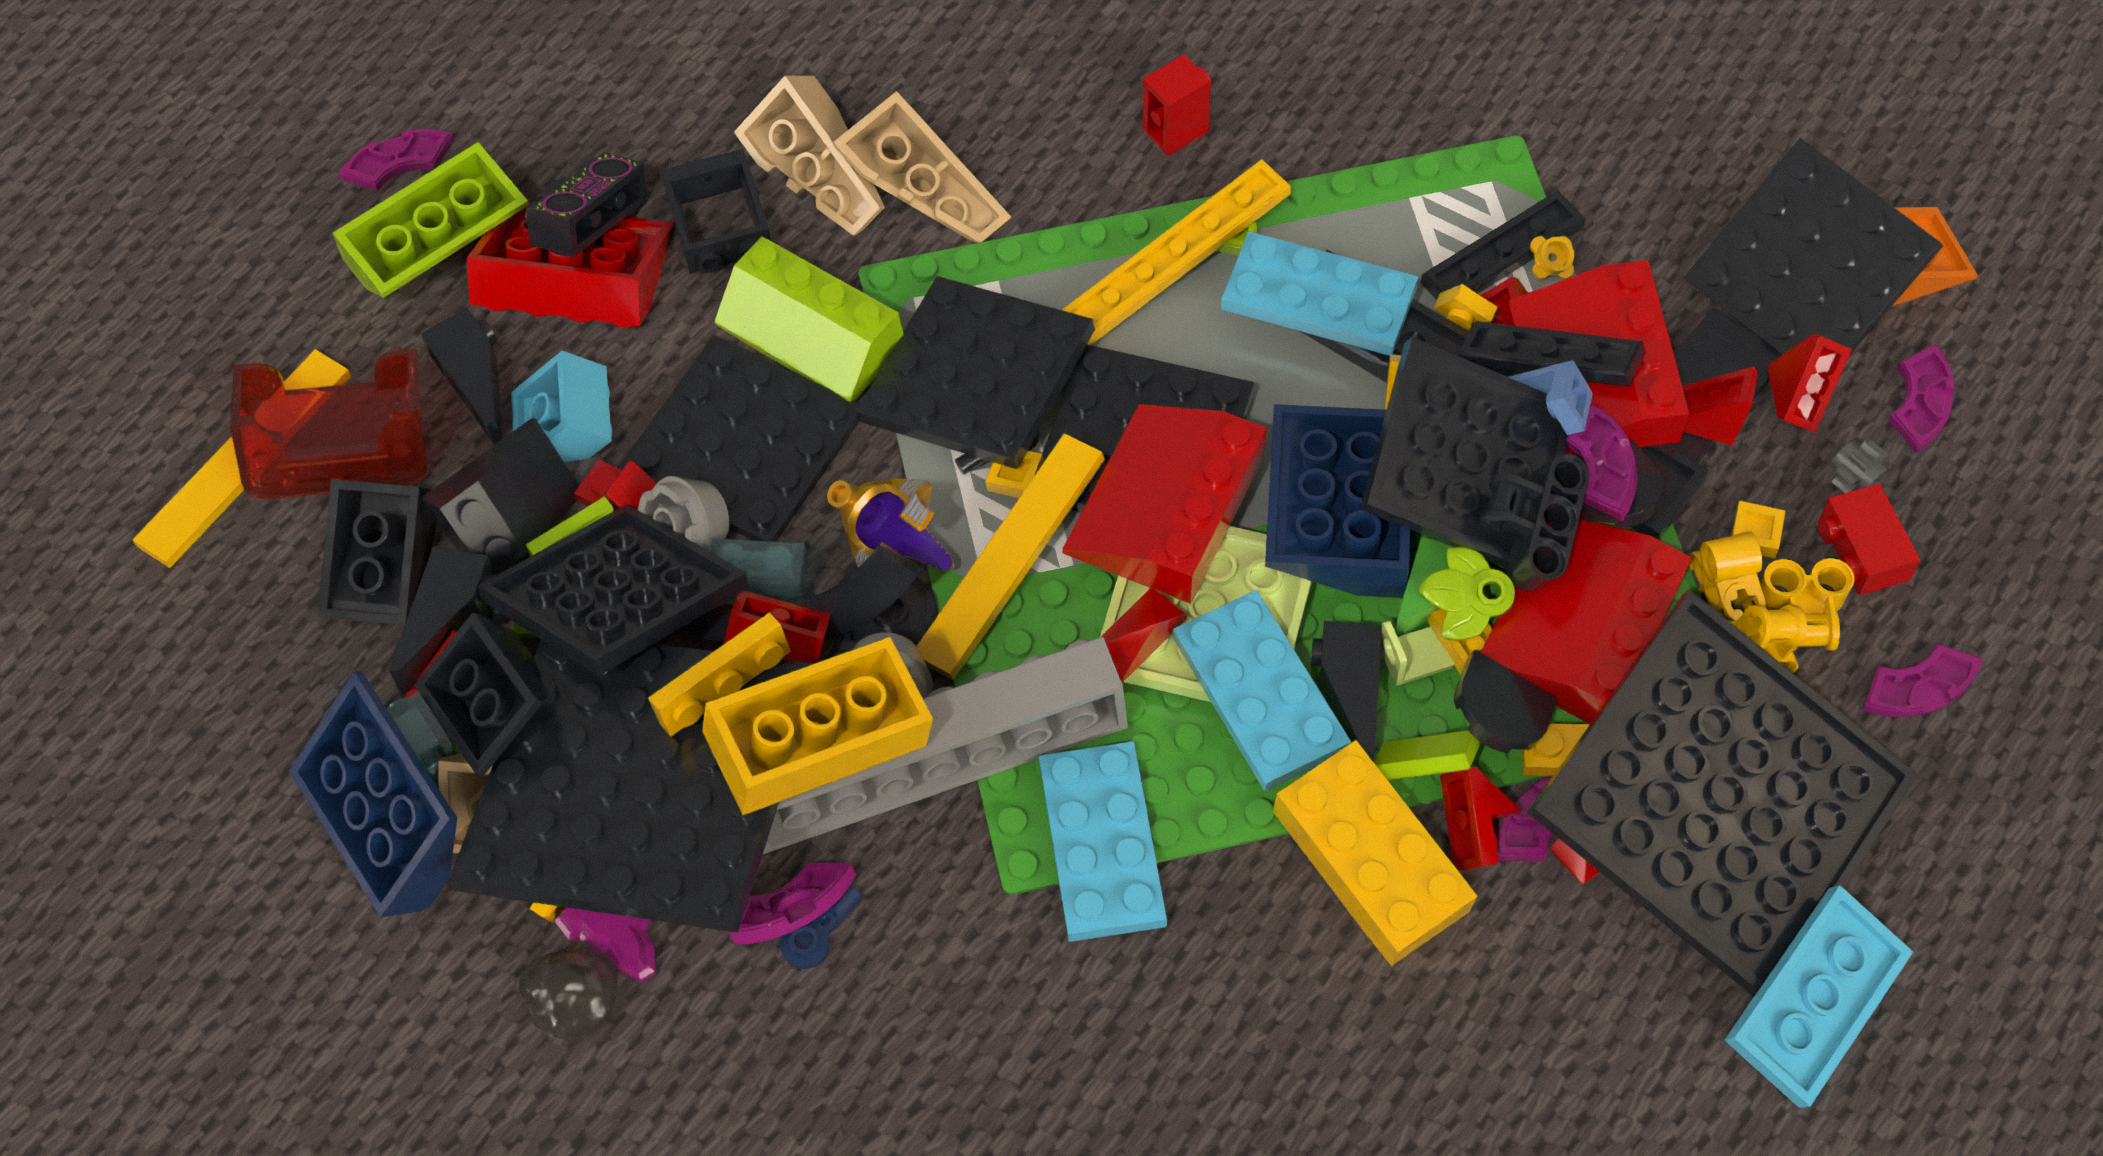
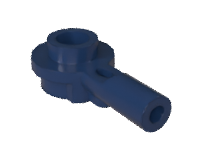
[780,886,862,969]

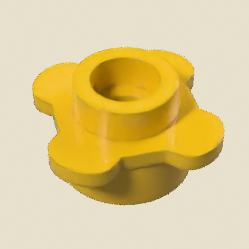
[1530,236,1574,279]

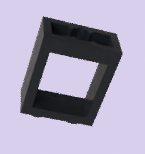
[660,149,771,274]

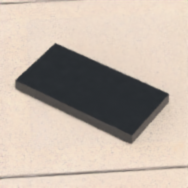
[1665,308,1783,464]

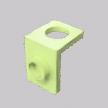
[1380,621,1454,686]

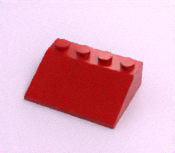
[467,204,674,328]
[1507,260,1689,455]
[1062,404,1267,604]
[1480,518,1692,724]

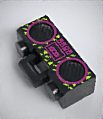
[525,152,646,258]

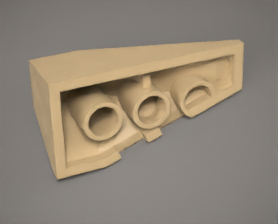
[734,76,885,236]
[833,91,1011,243]

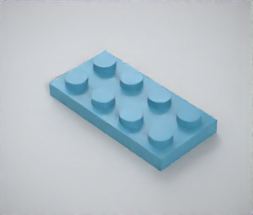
[1221,231,1419,356]
[1173,590,1351,791]
[1039,741,1167,942]
[1724,885,1913,1108]

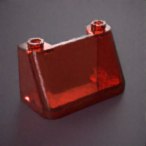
[230,348,427,499]

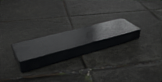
[1421,190,1586,300]
[1458,321,1646,387]

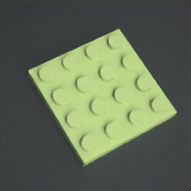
[1100,526,1312,702]

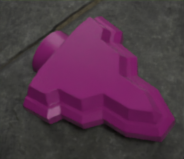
[554,907,656,984]

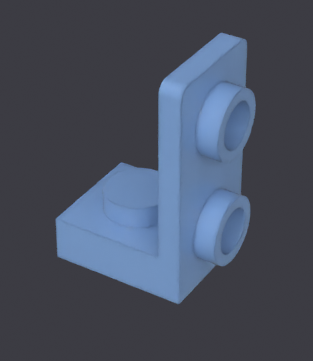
[1509,360,1593,435]

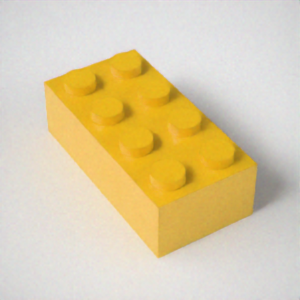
[702,637,933,815]
[1273,740,1478,966]

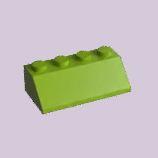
[333,142,529,298]
[714,236,904,403]

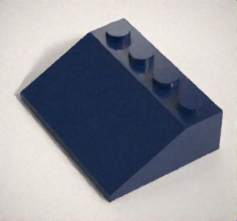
[1265,404,1410,598]
[289,671,457,917]

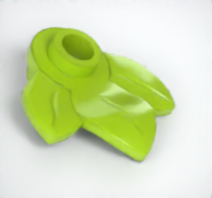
[1418,547,1515,640]

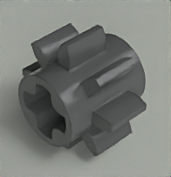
[1830,440,1890,493]

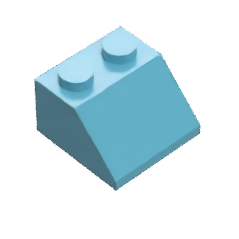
[511,350,612,462]

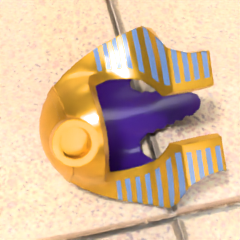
[827,478,955,571]

